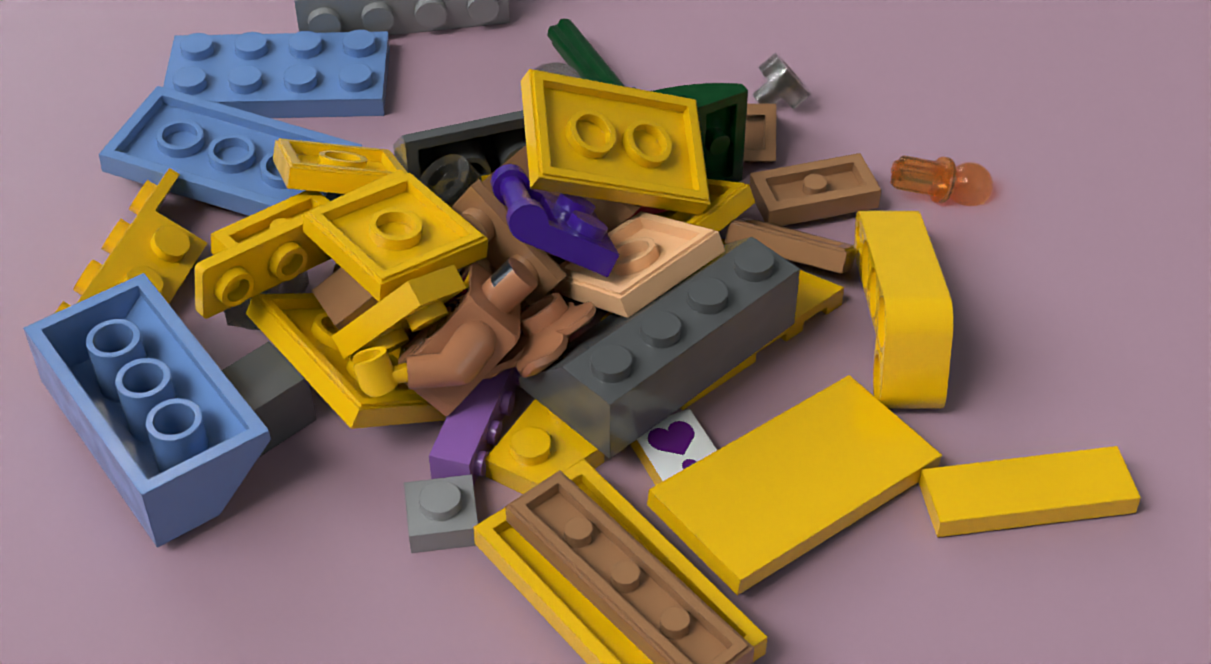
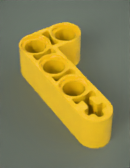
[854,211,953,409]

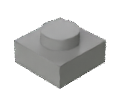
[404,474,478,553]

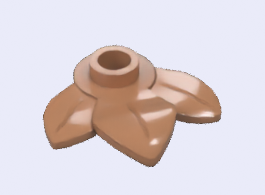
[484,293,596,379]

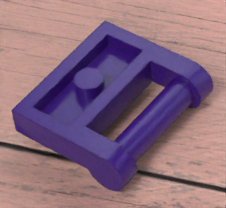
[490,164,620,277]

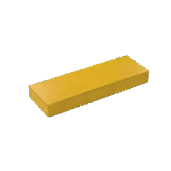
[919,446,1141,537]

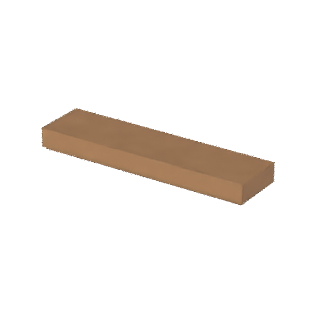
[505,470,754,664]

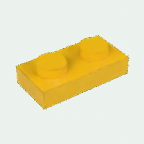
[332,264,466,359]

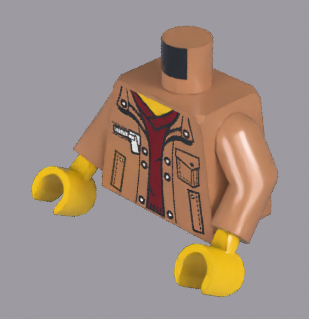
[352,258,538,417]

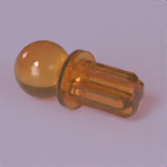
[890,155,993,206]

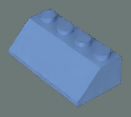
[23,273,271,548]

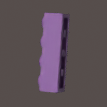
[429,367,521,487]

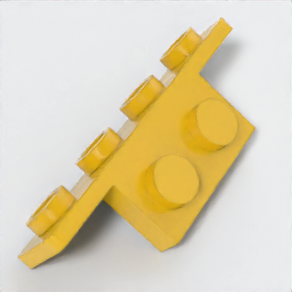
[54,168,207,314]
[194,169,407,319]

